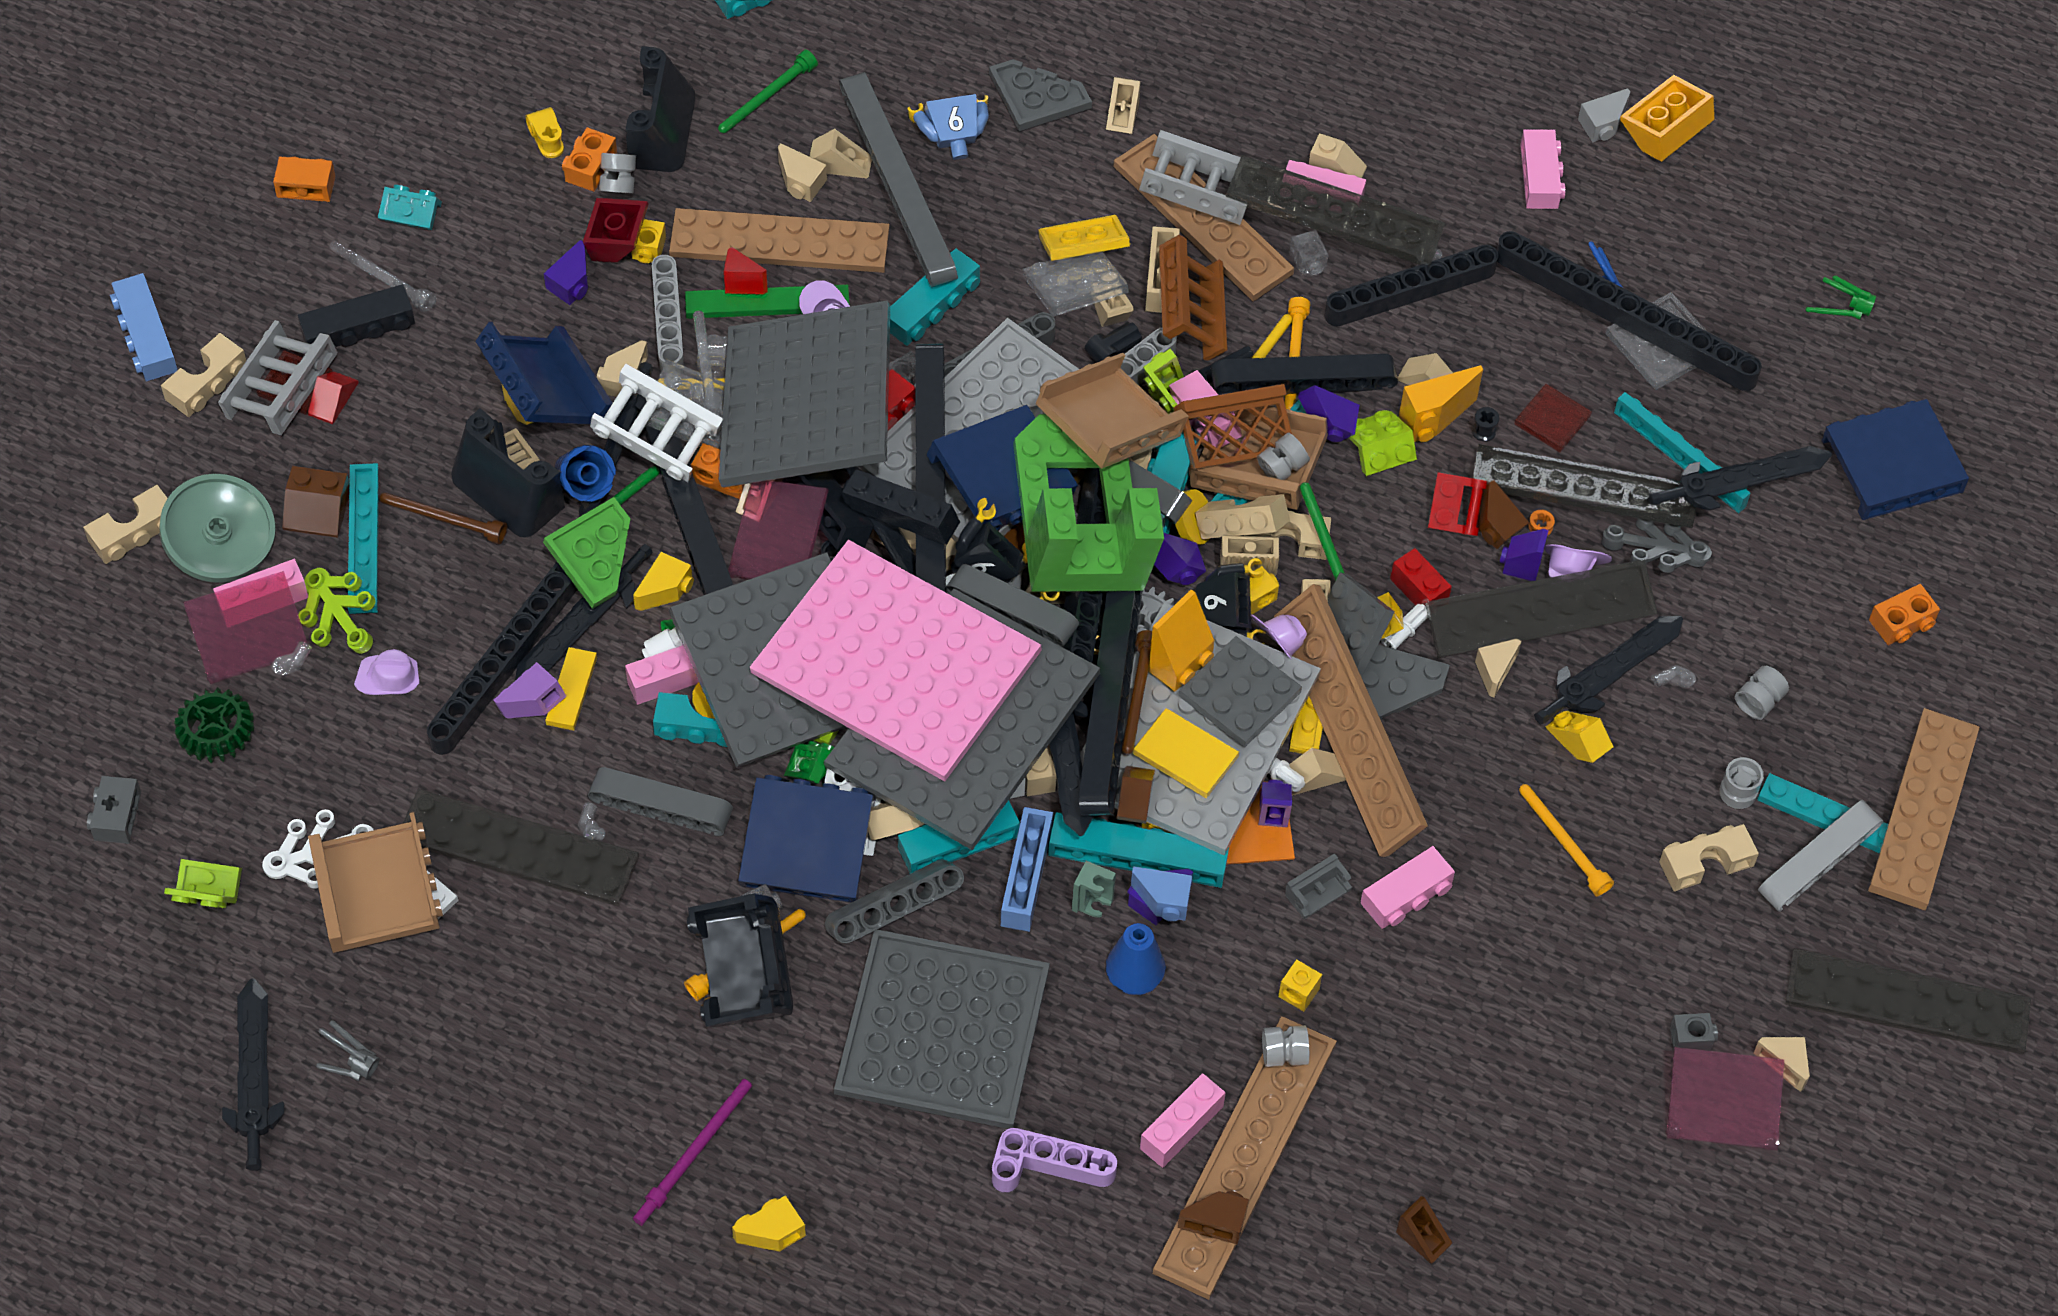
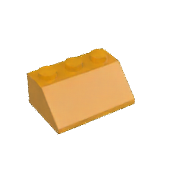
[1620,75,1714,162]

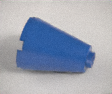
[555,445,616,502]
[1106,923,1165,995]

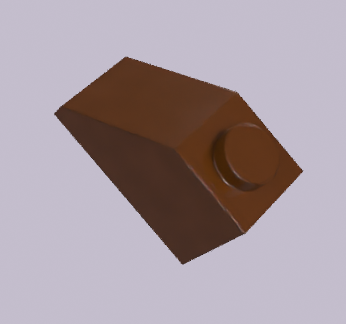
[1479,480,1529,549]
[1178,1191,1249,1245]

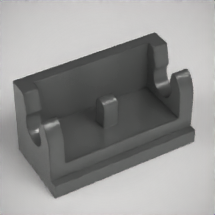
[1285,853,1352,919]

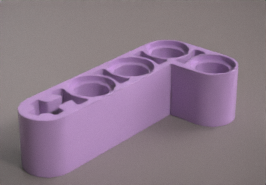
[992,1128,1117,1192]

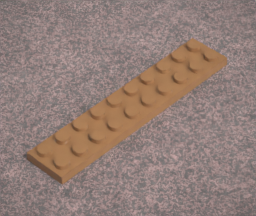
[1274,584,1428,857]
[1153,1016,1337,1300]

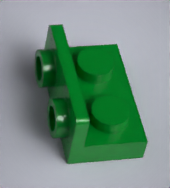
[784,741,834,784]

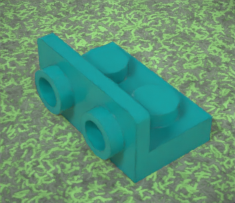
[378,185,442,230]

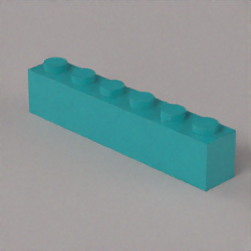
[1048,812,1229,888]

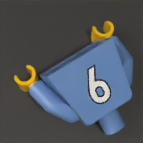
[908,94,989,160]

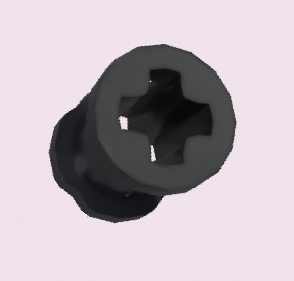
[1472,407,1499,442]

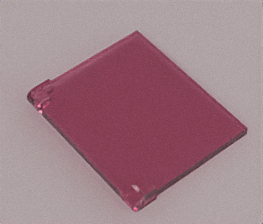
[728,480,828,579]
[183,571,310,684]
[1666,1047,1784,1151]

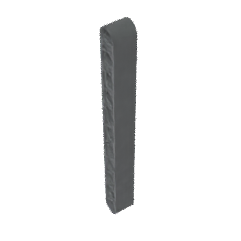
[839,72,958,287]

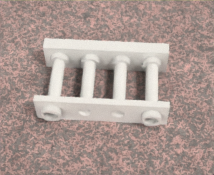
[590,364,723,482]

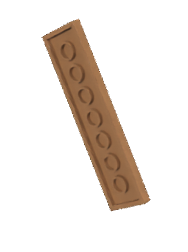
[1113,134,1294,301]
[669,208,889,273]
[1868,708,1979,910]

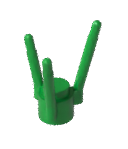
[1805,275,1876,319]

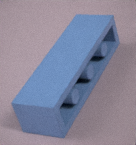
[110,273,177,381]
[1001,807,1053,932]

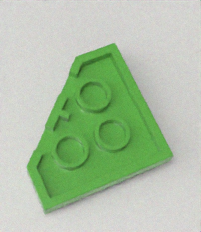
[543,497,630,609]

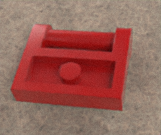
[1428,472,1488,536]

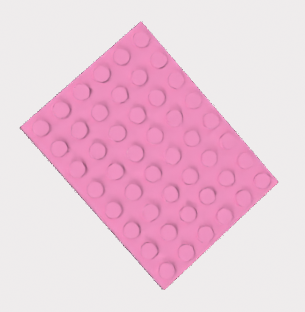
[750,540,1042,782]

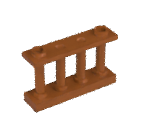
[1159,234,1227,360]

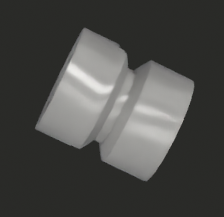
[599,153,636,193]
[1257,433,1310,480]
[1735,666,1789,720]
[1719,757,1764,809]
[1262,1025,1310,1067]

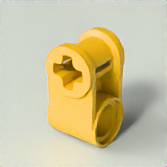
[525,107,564,158]

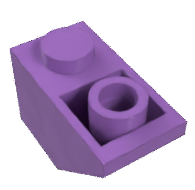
[494,662,566,718]

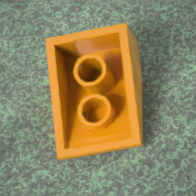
[1399,365,1483,442]
[1149,590,1214,691]

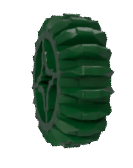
[174,687,255,764]

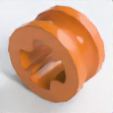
[1528,510,1555,536]

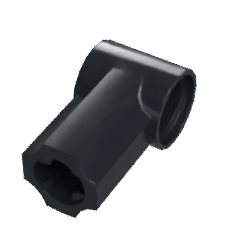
[1084,322,1142,363]

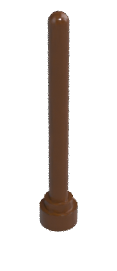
[379,492,507,544]
[1122,630,1152,755]

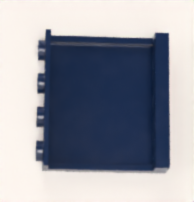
[475,322,613,424]
[1822,399,1969,520]
[927,405,1078,531]
[738,775,875,903]

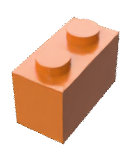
[273,157,335,202]

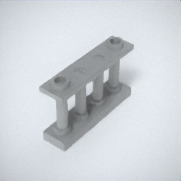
[1139,130,1261,225]
[218,320,337,435]

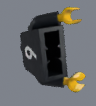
[951,498,1028,583]
[1196,558,1266,645]

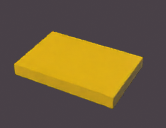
[1038,215,1130,261]
[1133,708,1239,799]

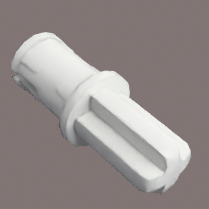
[1381,604,1430,649]
[1268,758,1305,792]

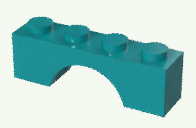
[653,692,727,747]

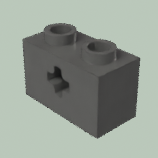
[87,776,141,844]

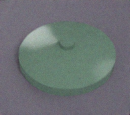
[159,474,275,583]

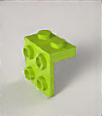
[1143,349,1184,414]
[1349,410,1417,476]
[164,859,242,908]

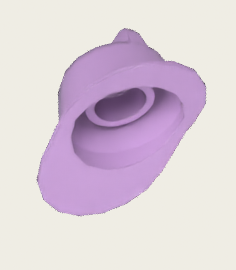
[799,281,850,314]
[1544,544,1612,583]
[1250,614,1307,659]
[354,649,419,695]

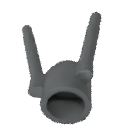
[316,1020,380,1081]

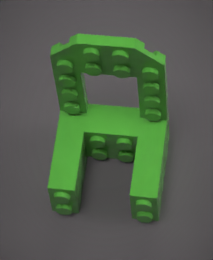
[1013,414,1164,592]

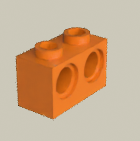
[562,128,617,192]
[691,443,745,499]
[1869,584,1940,645]

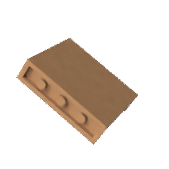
[1036,353,1189,469]
[1189,406,1328,510]
[308,812,443,953]

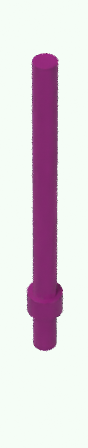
[633,1079,752,1226]

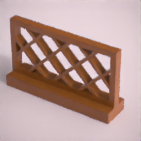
[1173,384,1292,470]

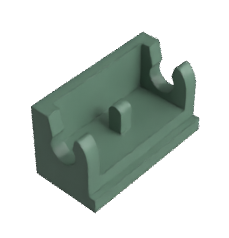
[1072,860,1116,917]

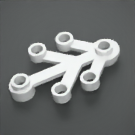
[263,810,373,888]

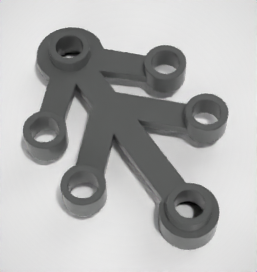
[1601,512,1712,573]

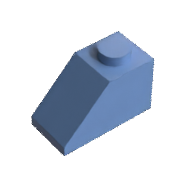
[1131,866,1192,921]

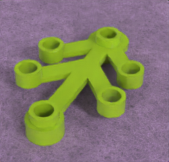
[298,568,376,654]

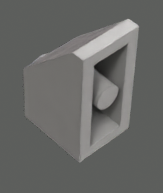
[1578,88,1630,142]

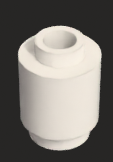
[642,627,683,658]

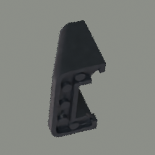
[625,46,695,172]
[451,408,565,538]
[687,893,793,1027]

